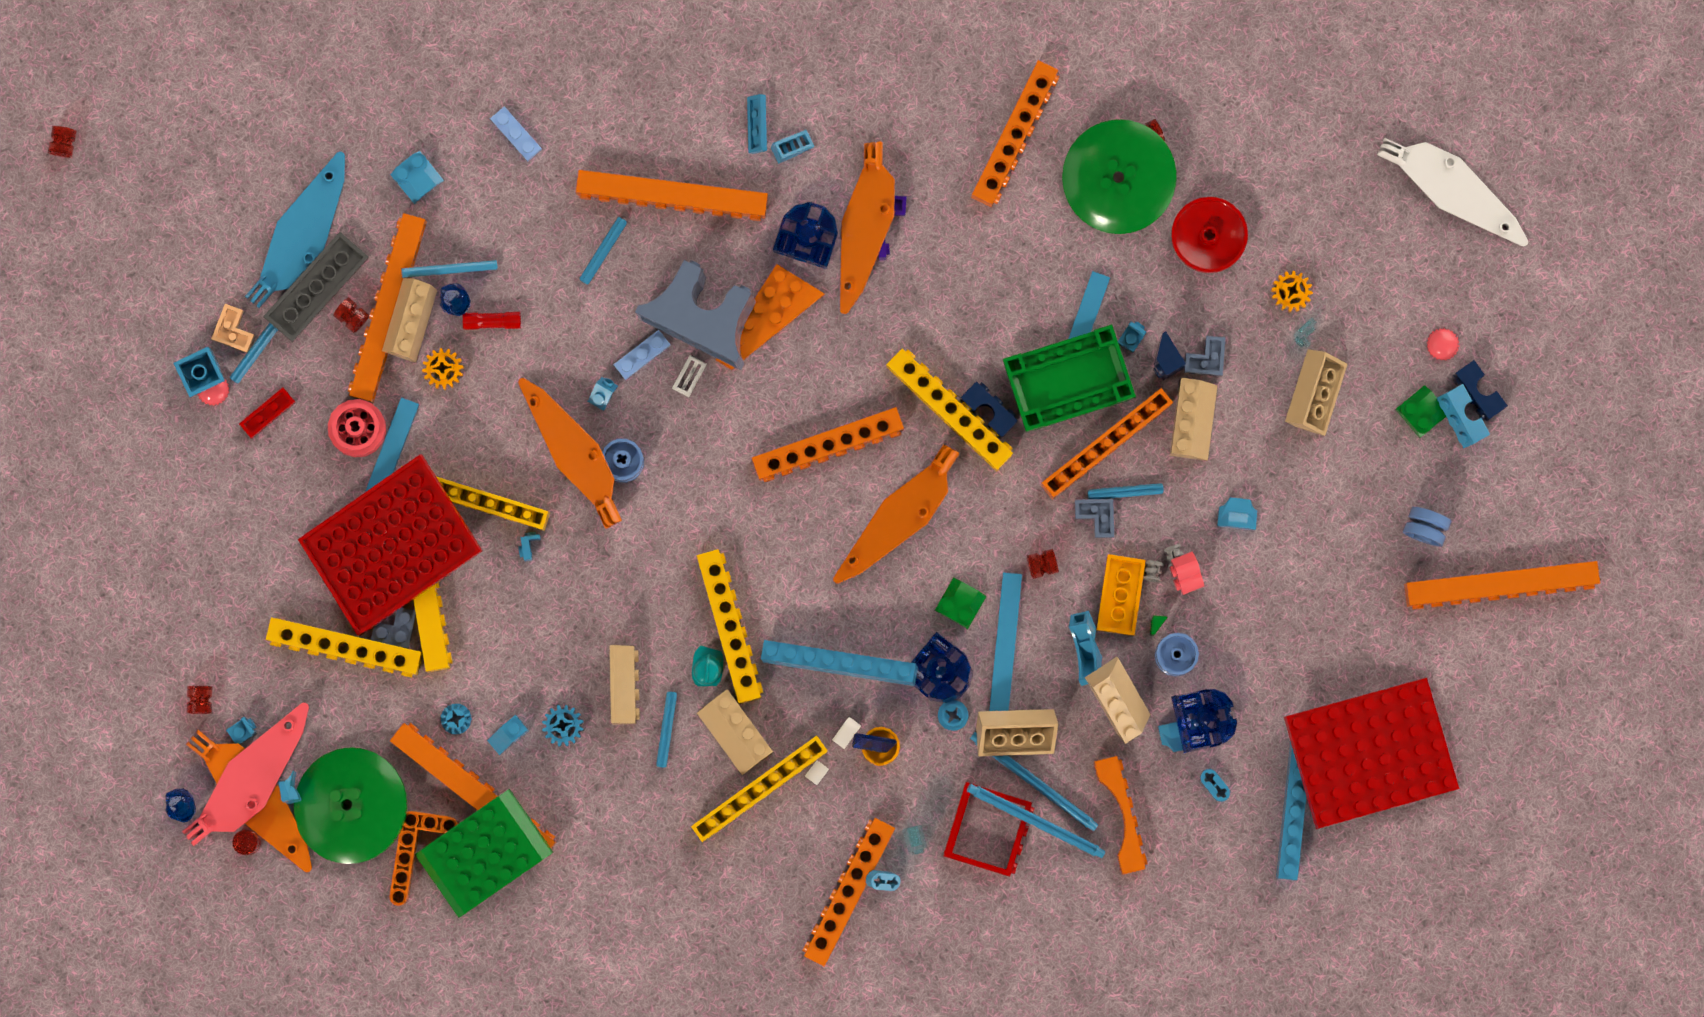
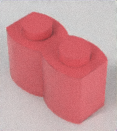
[1169,552,1204,595]

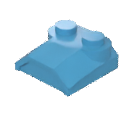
[390,151,444,204]

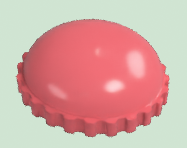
[1427,328,1459,360]
[197,379,229,406]

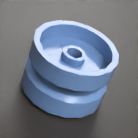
[602,439,644,483]
[1403,506,1452,547]
[1154,633,1199,677]

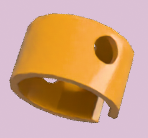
[861,727,900,766]

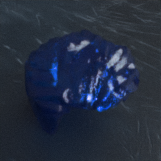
[440,283,471,316]
[165,788,196,823]

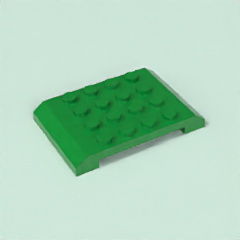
[1002,324,1136,432]
[415,789,554,918]

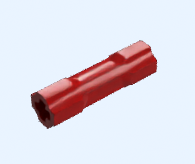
[462,312,521,330]

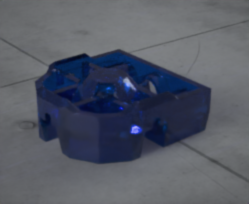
[773,202,838,269]
[911,632,973,703]
[1171,689,1237,753]

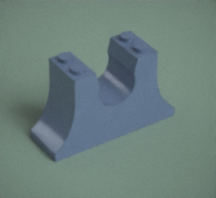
[635,260,756,370]

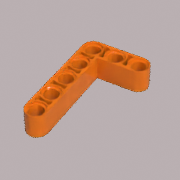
[389,811,459,906]

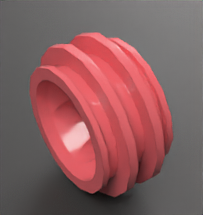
[328,399,386,458]

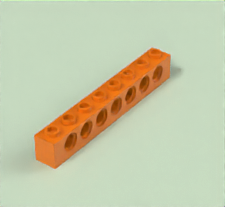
[971,60,1060,208]
[1041,388,1173,500]
[752,407,904,483]
[802,818,895,967]

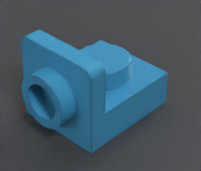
[1118,322,1146,353]
[226,717,257,744]

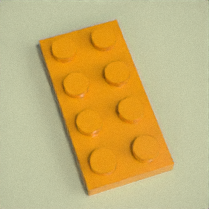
[1096,554,1146,636]

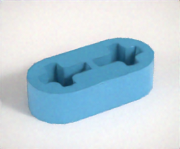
[1200,769,1230,802]
[866,870,901,891]

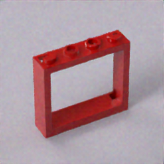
[943,782,1035,877]

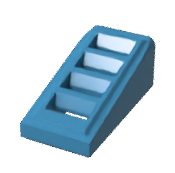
[771,130,814,164]

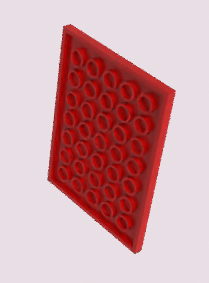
[298,454,483,636]
[1284,678,1460,829]

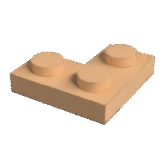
[211,304,255,353]

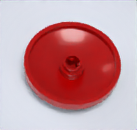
[1171,197,1248,273]

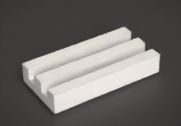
[672,355,707,398]

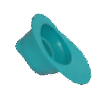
[692,646,724,686]

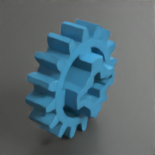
[542,705,584,747]

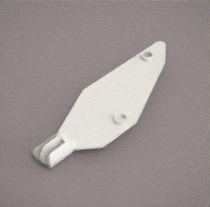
[1377,138,1528,247]

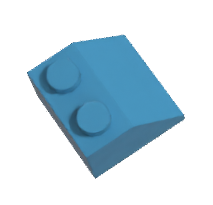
[173,347,225,398]

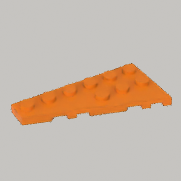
[715,264,825,370]

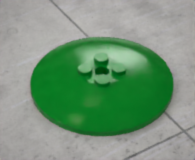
[1062,119,1177,234]
[294,747,407,864]

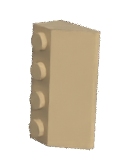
[382,278,437,363]
[1285,349,1347,436]
[1170,378,1217,461]
[610,645,640,725]
[1085,657,1151,744]
[697,689,773,775]
[976,709,1058,756]

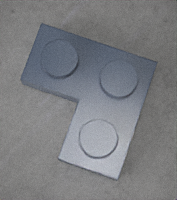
[1184,336,1225,376]
[1075,499,1114,538]
[371,608,416,649]

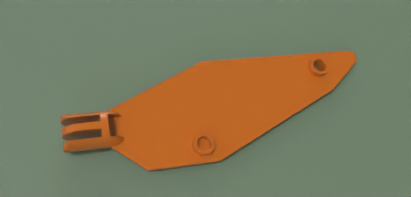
[840,141,895,314]
[518,378,622,529]
[833,444,959,584]
[186,730,312,872]

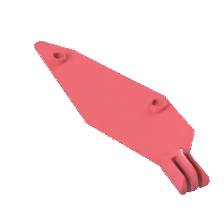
[182,703,309,846]

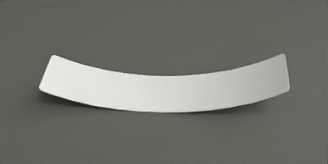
[805,717,861,785]

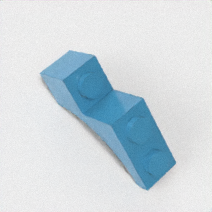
[1069,611,1103,686]

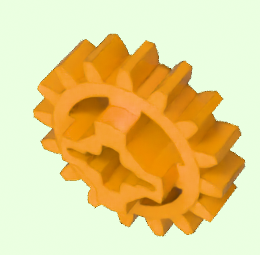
[1271,271,1313,313]
[422,348,464,390]

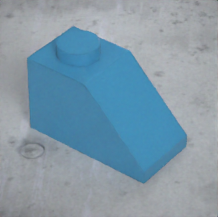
[487,715,529,755]

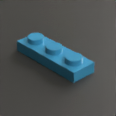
[747,94,767,154]

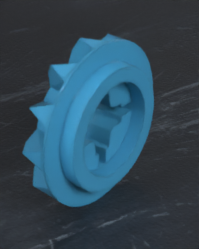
[938,700,969,731]
[441,704,472,735]

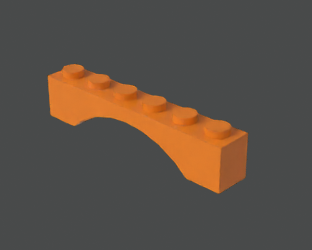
[1094,756,1148,875]

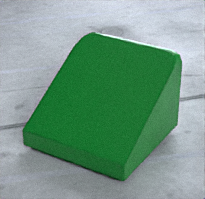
[1150,615,1168,636]

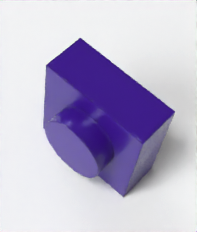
[894,196,907,216]
[878,240,890,260]

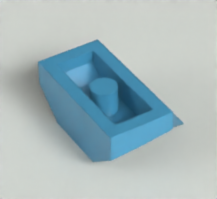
[1217,497,1257,530]
[1158,718,1200,752]
[279,771,302,804]

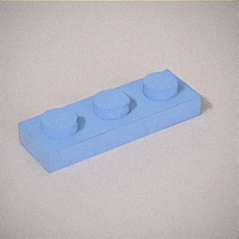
[490,106,542,162]
[613,330,671,380]

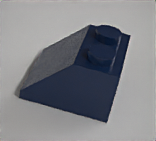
[1153,331,1186,381]

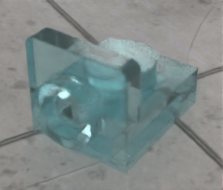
[1293,318,1317,348]

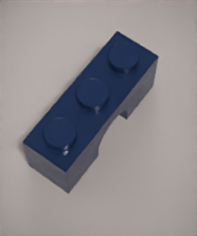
[1453,360,1508,421]
[960,381,1018,439]

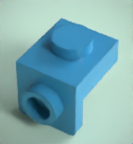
[587,377,618,411]
[518,532,541,561]

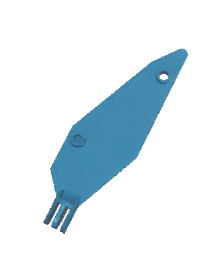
[245,152,345,308]

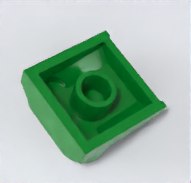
[1395,385,1446,438]
[934,577,987,630]

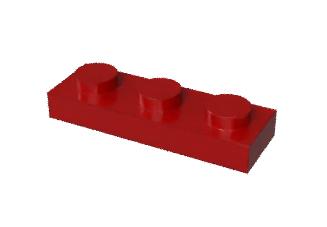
[239,387,296,439]

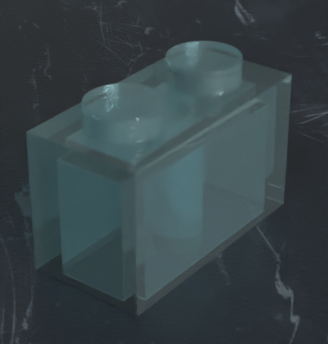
[902,825,927,855]

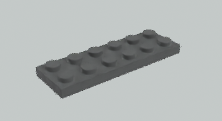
[263,232,369,343]

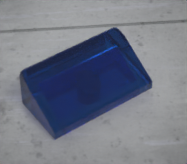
[852,733,897,753]

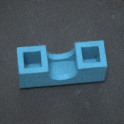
[1437,384,1490,448]

